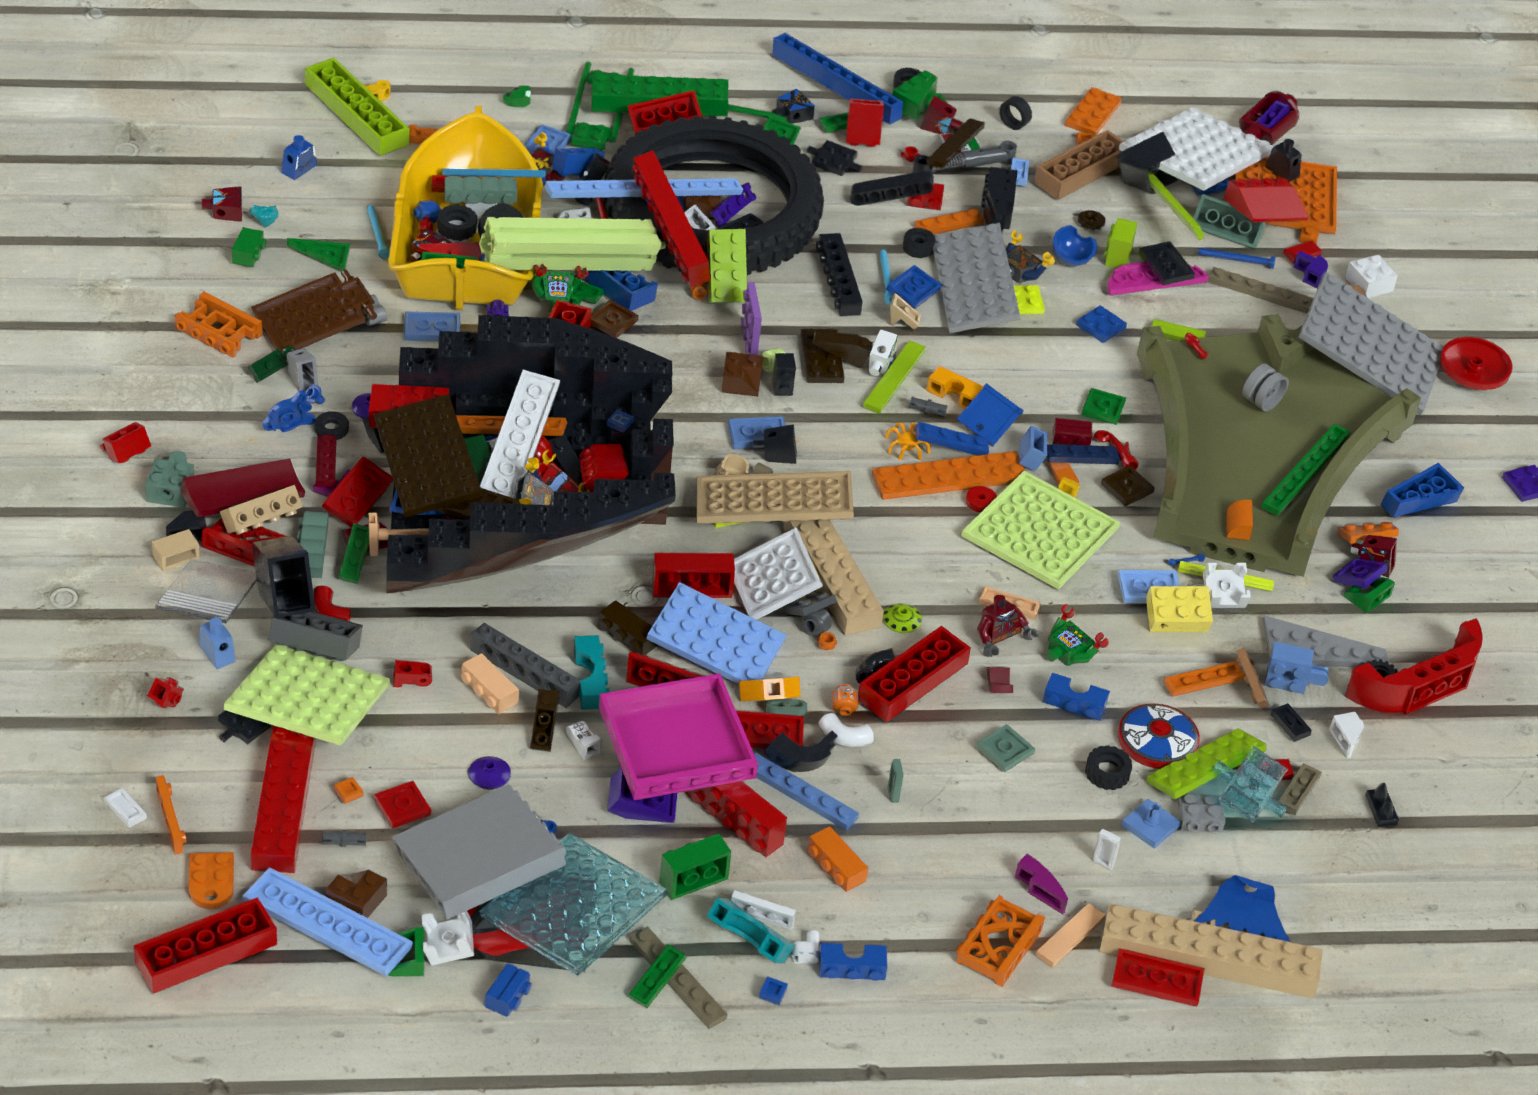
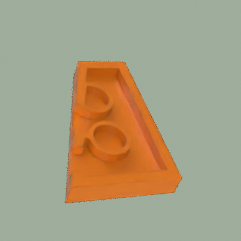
[1338,522,1399,544]

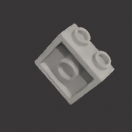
[1177,794,1225,832]

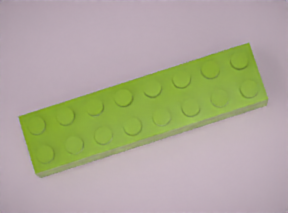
[305,57,409,156]

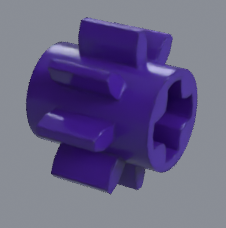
[487,300,509,316]

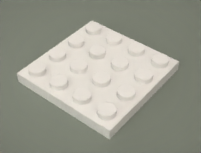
[734,528,823,620]

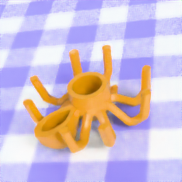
[885,422,932,460]

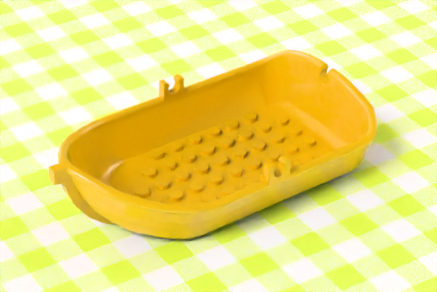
[388,105,543,310]

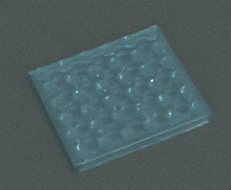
[480,833,667,976]

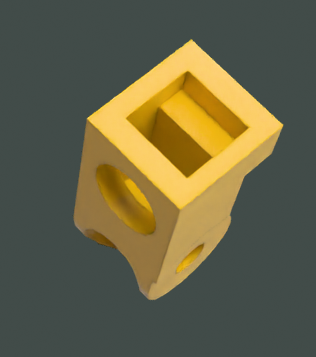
[363,80,390,101]

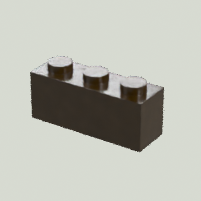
[598,600,658,655]

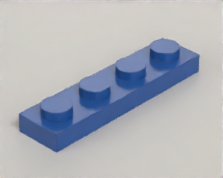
[916,422,989,455]

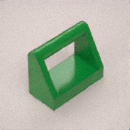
[1344,577,1395,613]
[388,927,424,977]

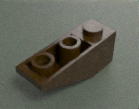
[530,689,560,752]

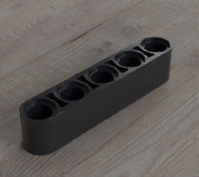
[850,171,934,206]

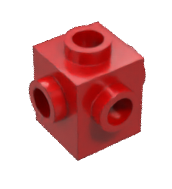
[147,677,184,709]

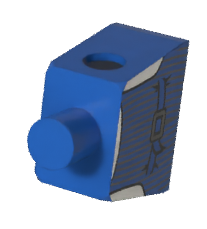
[281,135,317,180]

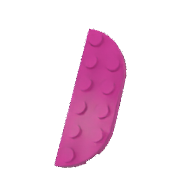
[1107,262,1209,296]

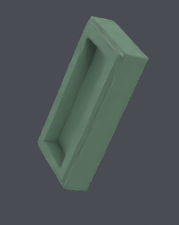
[887,759,904,803]

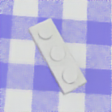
[731,890,796,930]

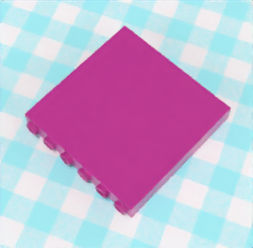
[599,673,758,800]

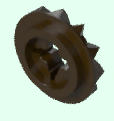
[1078,210,1106,231]

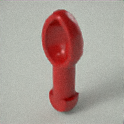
[1185,333,1208,359]

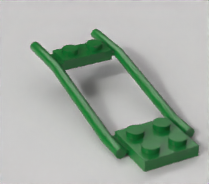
[566,62,634,150]
[728,104,801,145]

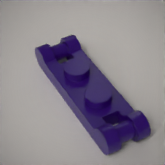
[710,182,757,227]

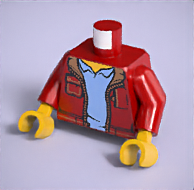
[537,449,590,502]

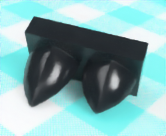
[1365,783,1399,826]

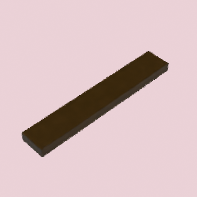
[927,118,985,169]

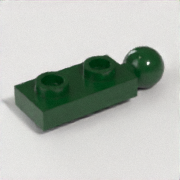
[247,346,295,383]

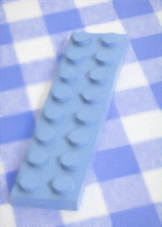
[242,868,413,976]

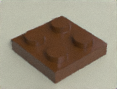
[591,300,639,338]

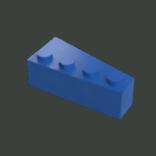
[581,270,658,311]

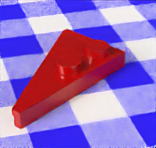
[417,242,482,261]

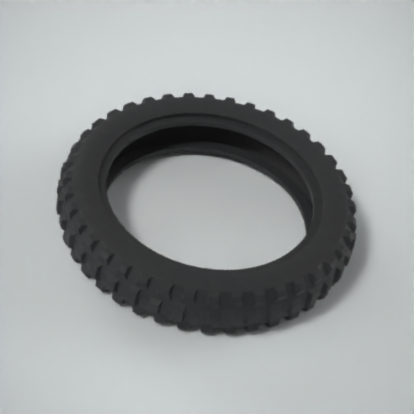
[604,116,824,275]

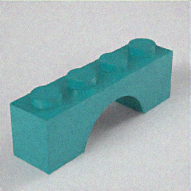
[574,635,610,710]
[707,897,795,964]

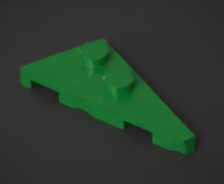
[286,238,350,271]

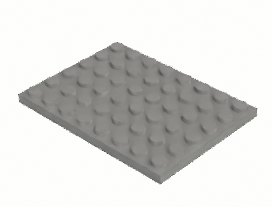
[1298,272,1443,415]

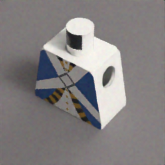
[869,329,898,376]

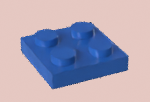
[1076,305,1127,343]

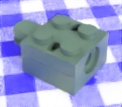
[145,451,194,508]

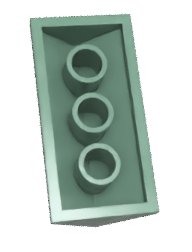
[1193,194,1266,249]

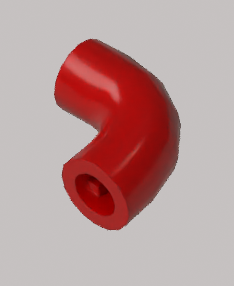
[313,585,351,621]

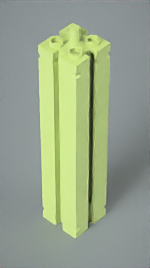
[479,217,666,271]

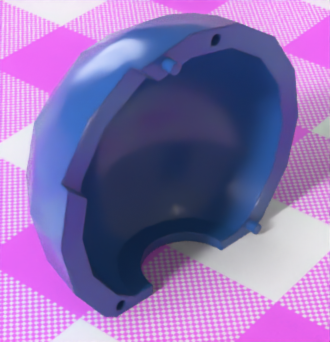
[1052,225,1097,267]

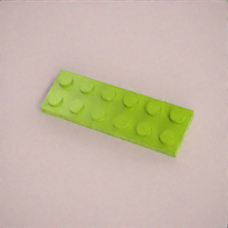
[1147,728,1267,799]

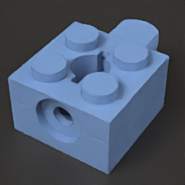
[1264,642,1329,694]

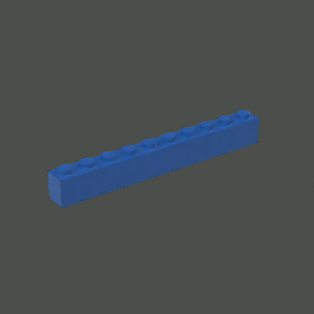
[772,33,903,125]

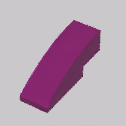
[1015,853,1068,915]

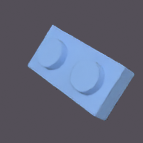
[1011,158,1029,186]

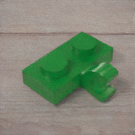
[571,281,604,305]

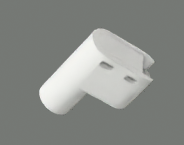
[792,930,820,964]

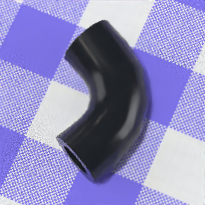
[855,648,895,684]

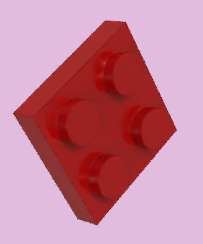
[374,781,431,829]

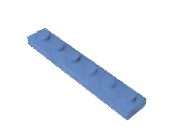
[755,753,859,831]

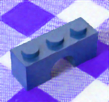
[1043,673,1110,721]
[819,943,888,981]

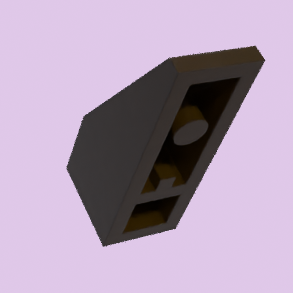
[813,331,873,368]

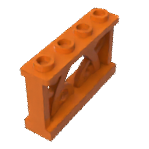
[956,895,1045,987]

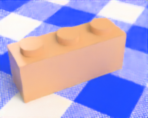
[461,653,519,714]

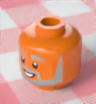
[832,684,859,716]

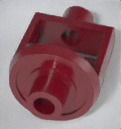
[1239,91,1299,145]

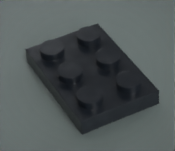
[1138,241,1195,285]

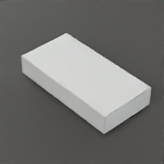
[104,788,147,828]
[1093,829,1121,870]

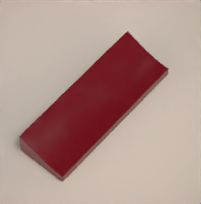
[181,458,305,518]

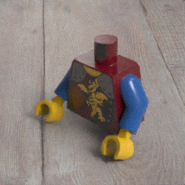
[531,132,565,186]

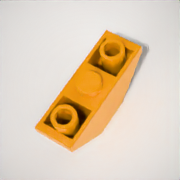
[739,676,801,701]

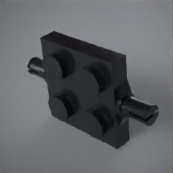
[807,140,862,176]
[218,710,273,744]

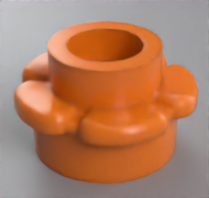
[690,283,708,300]
[817,632,837,650]

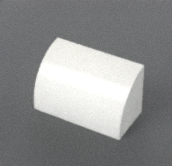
[684,205,716,230]

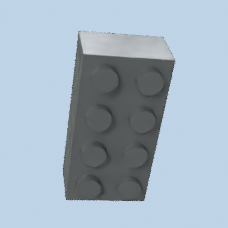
[269,612,363,661]

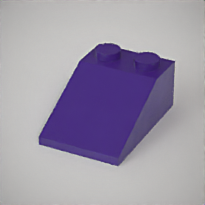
[607,768,678,823]

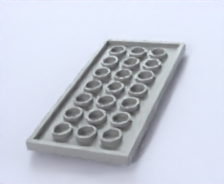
[933,223,1021,333]

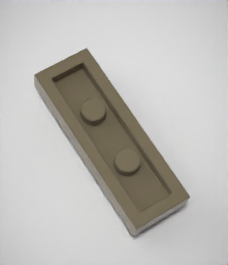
[1276,763,1322,815]

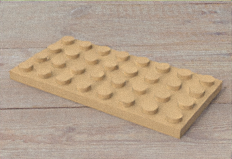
[697,471,854,524]

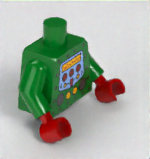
[531,264,588,312]
[1046,604,1109,666]

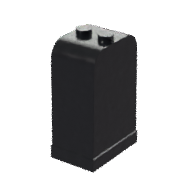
[252,536,316,618]

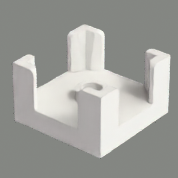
[1203,563,1251,608]
[422,911,474,966]

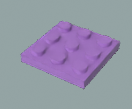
[740,282,762,355]

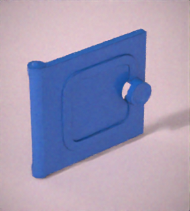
[956,383,1024,447]

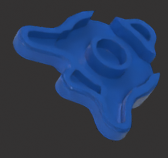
[262,390,316,432]

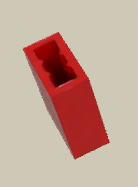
[845,99,884,147]

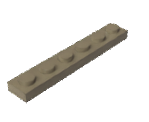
[1208,267,1314,314]
[630,926,727,1029]

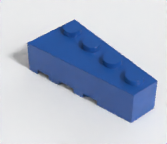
[1380,463,1464,518]

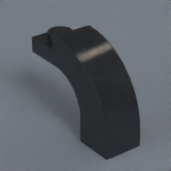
[574,153,610,206]
[764,731,838,772]

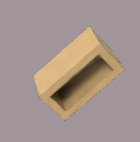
[152,529,200,571]

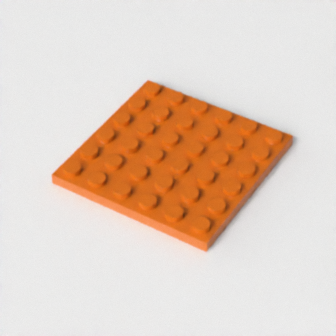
[1235,156,1337,234]

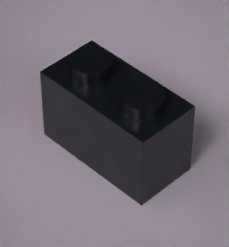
[772,353,796,396]

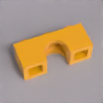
[927,366,984,409]

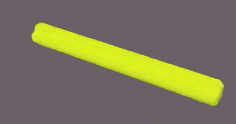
[1178,561,1274,591]

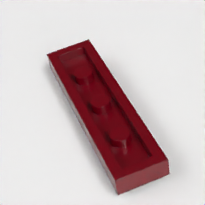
[315,434,337,487]

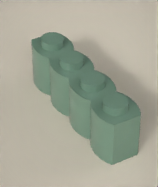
[444,176,517,205]
[297,511,328,578]

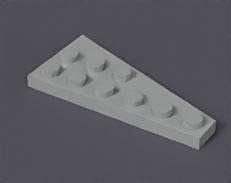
[1263,615,1388,667]

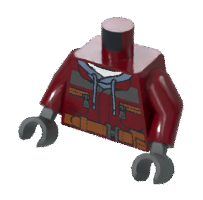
[977,595,1038,657]

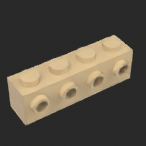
[220,485,303,535]

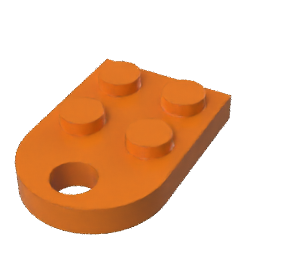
[189,852,234,909]

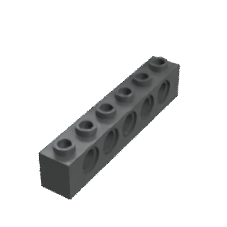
[471,623,580,708]

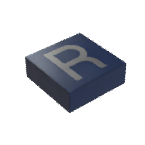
[607,409,634,433]

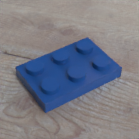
[886,265,942,309]

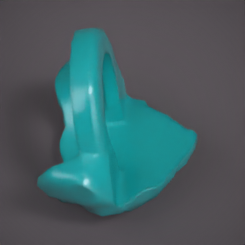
[250,205,278,227]

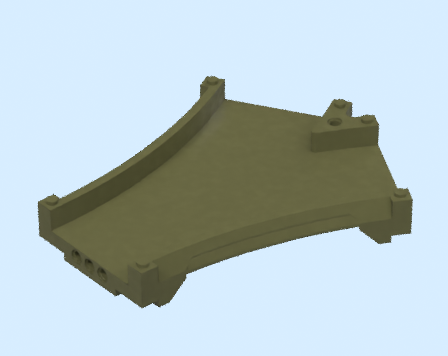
[1137,314,1421,577]

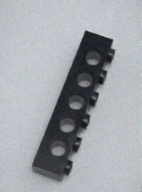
[816,233,863,316]

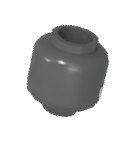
[803,608,832,636]

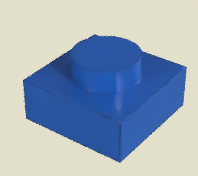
[759,976,788,1005]

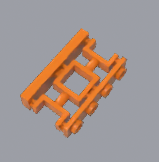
[175,291,262,358]

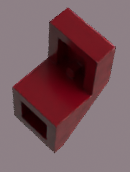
[987,666,1013,693]

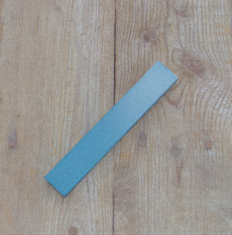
[442,168,546,178]

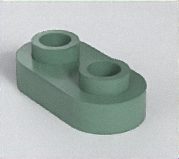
[766,699,807,716]

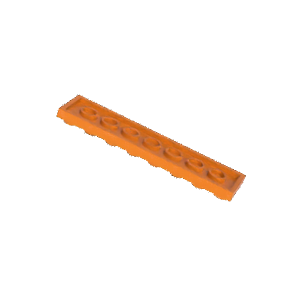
[872,451,1025,500]

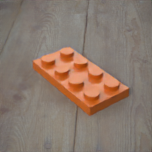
[1065,87,1122,136]

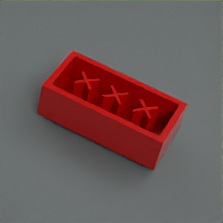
[652,553,735,598]

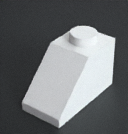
[1329,712,1364,759]

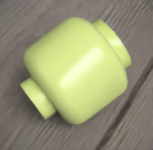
[762,348,785,373]

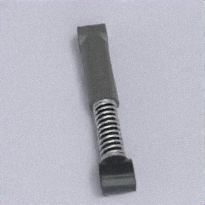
[912,141,1017,173]

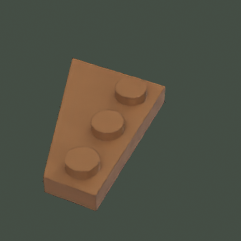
[1236,647,1270,709]

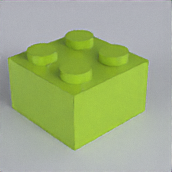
[1103,218,1138,268]

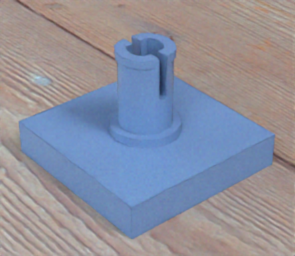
[1121,799,1181,849]

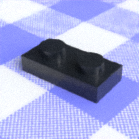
[1271,703,1312,742]

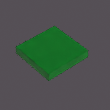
[1081,388,1126,425]

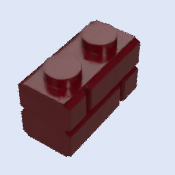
[1052,418,1092,445]

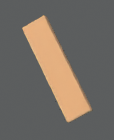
[1035,903,1106,968]

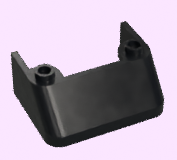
[1117,131,1180,194]

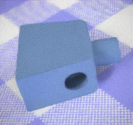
[199,618,235,669]

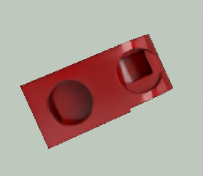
[393,660,432,687]

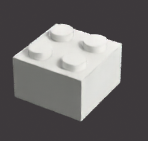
[1345,254,1398,298]

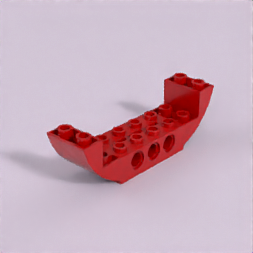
[1345,618,1483,715]

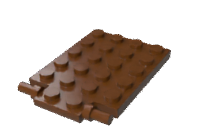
[251,270,377,351]

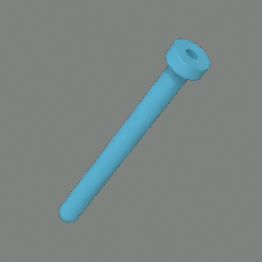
[367,205,390,259]
[879,249,893,304]

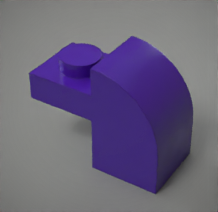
[1294,251,1328,289]

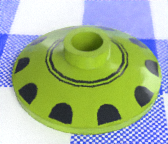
[883,603,922,633]

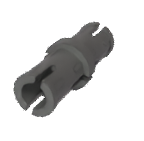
[909,396,948,417]
[322,830,366,847]

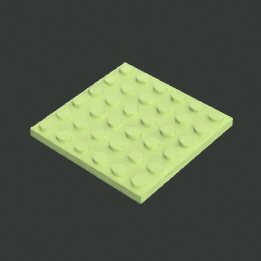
[962,471,1120,590]
[224,644,390,746]

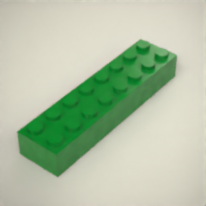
[591,74,729,117]

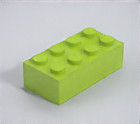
[707,229,747,303]

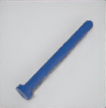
[1198,248,1275,269]

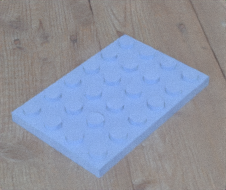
[646,582,787,684]

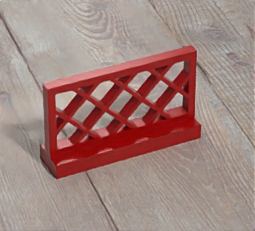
[201,518,296,567]

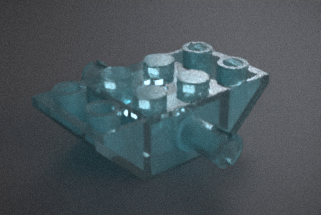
[1212,746,1288,823]

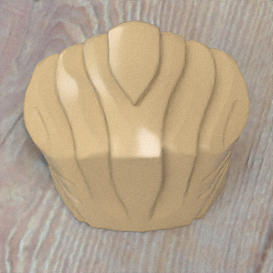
[715,454,749,475]

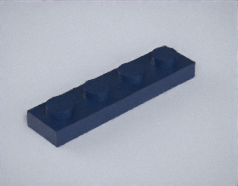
[1046,444,1120,465]

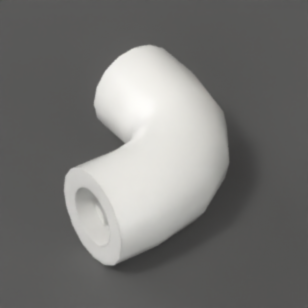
[819,713,874,748]

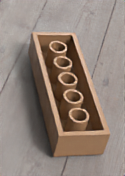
[1034,130,1124,200]

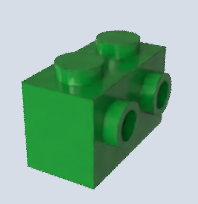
[232,227,266,267]

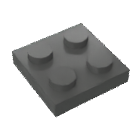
[783,590,837,616]

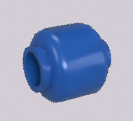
[413,200,441,223]

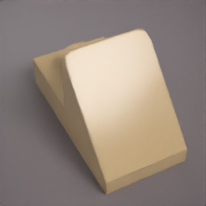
[890,293,921,329]

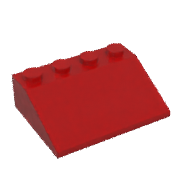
[1224,178,1309,222]

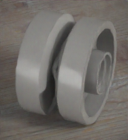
[1242,364,1289,412]

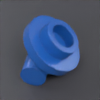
[306,384,325,404]

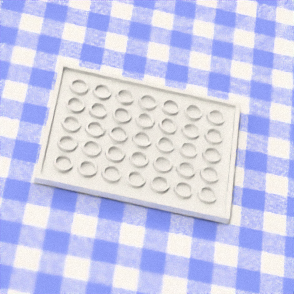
[1119,108,1274,191]

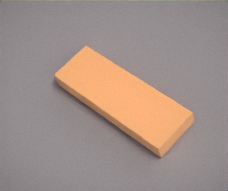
[979,586,1041,620]

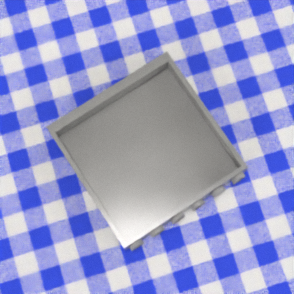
[392,784,567,920]

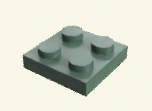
[976,724,1035,772]

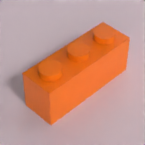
[808,826,868,892]

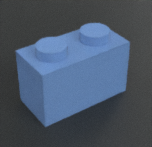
[1019,426,1047,471]

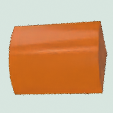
[1226,500,1253,540]

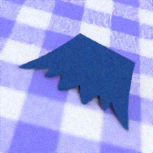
[1194,875,1290,942]

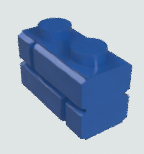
[485,963,532,1017]

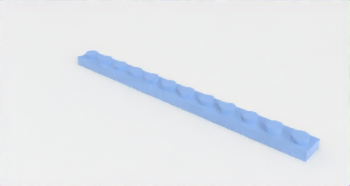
[544,178,743,199]

